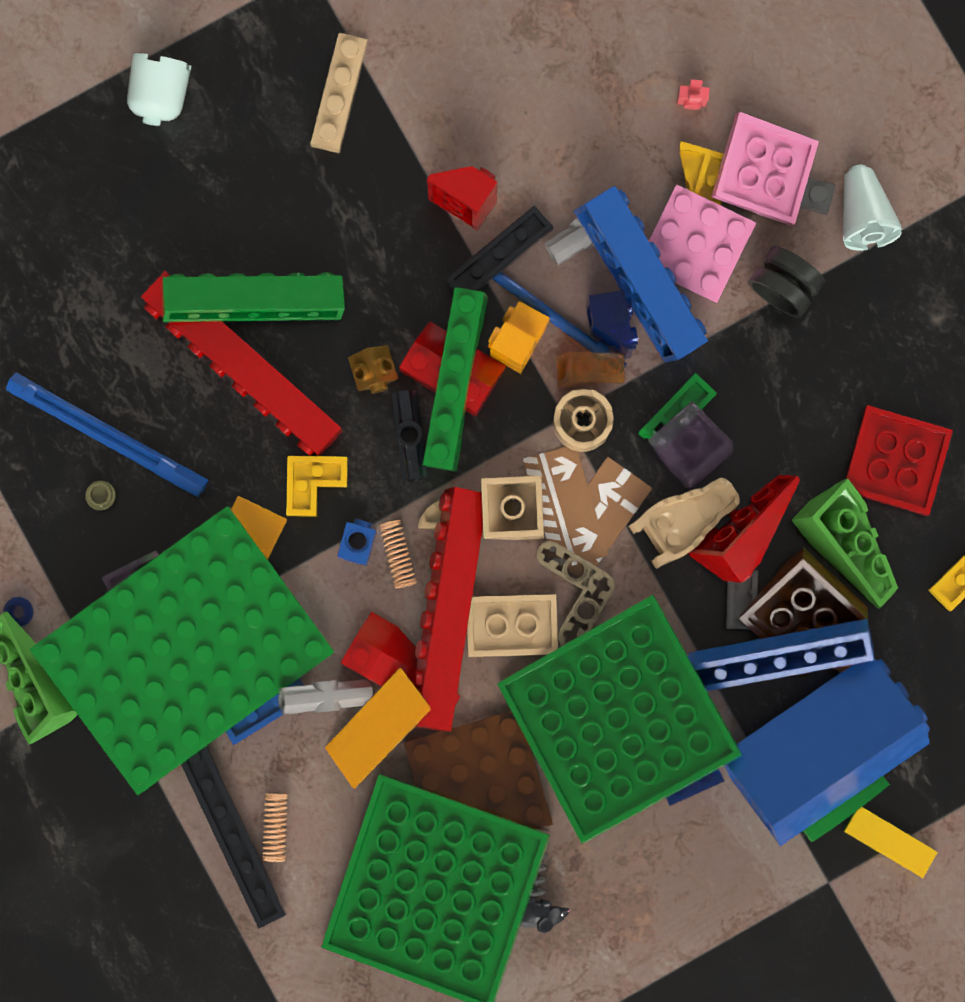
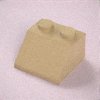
[481,476,544,540]

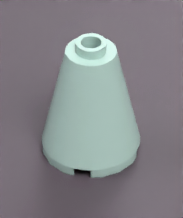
[843,165,902,250]

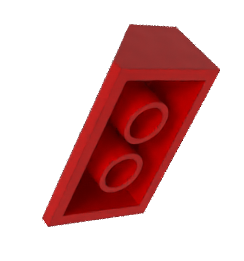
[427,166,498,231]
[399,322,506,417]

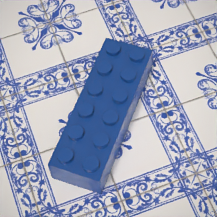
[573,186,708,363]

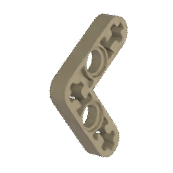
[536,541,615,646]

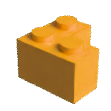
[488,301,550,374]

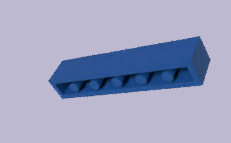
[689,619,874,691]

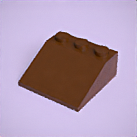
[739,547,868,679]

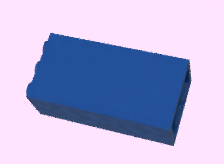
[724,658,930,846]

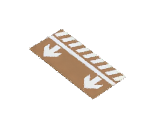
[523,446,608,570]

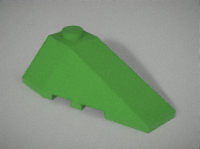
[792,479,898,608]
[0,612,77,744]

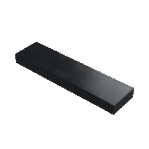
[445,205,554,292]

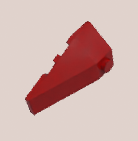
[688,475,800,583]

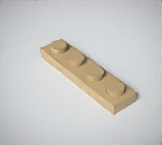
[311,33,368,153]

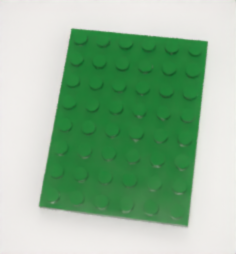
[29,506,335,795]

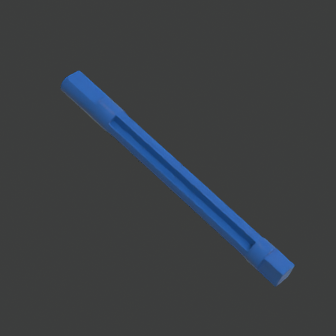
[6,373,209,498]

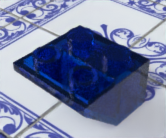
[586,290,638,359]

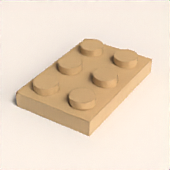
[467,594,558,657]

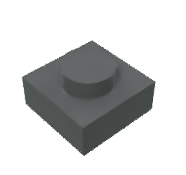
[800,178,836,215]

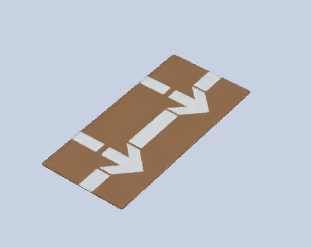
[542,457,652,578]

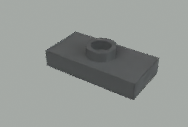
[726,570,758,630]

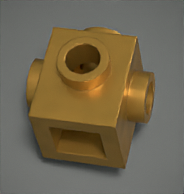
[348,345,398,394]

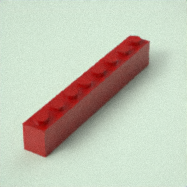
[141,271,343,456]
[411,487,483,731]

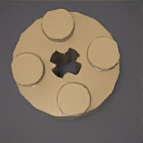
[553,389,614,452]

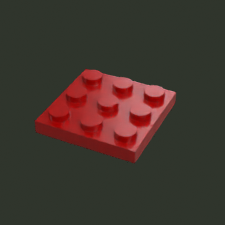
[845,405,953,516]

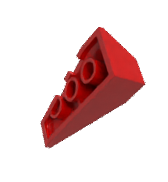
[341,612,461,706]

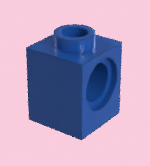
[337,519,377,566]

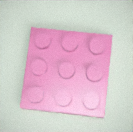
[711,112,819,226]
[649,184,756,303]

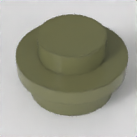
[85,481,116,511]

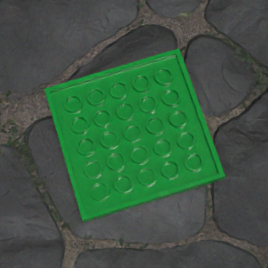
[497,595,743,844]
[321,774,550,1002]

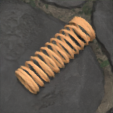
[378,520,417,589]
[262,793,288,862]

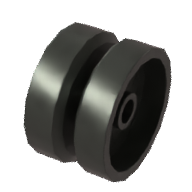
[748,246,826,318]

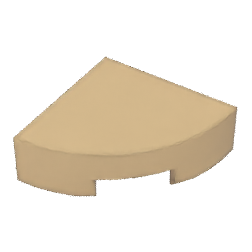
[418,501,441,529]

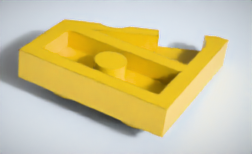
[679,141,724,206]

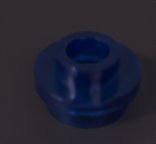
[3,597,34,627]

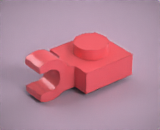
[677,79,709,110]

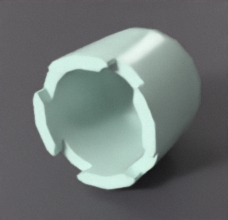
[127,53,191,126]

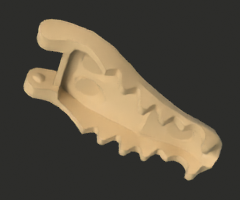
[629,477,740,569]

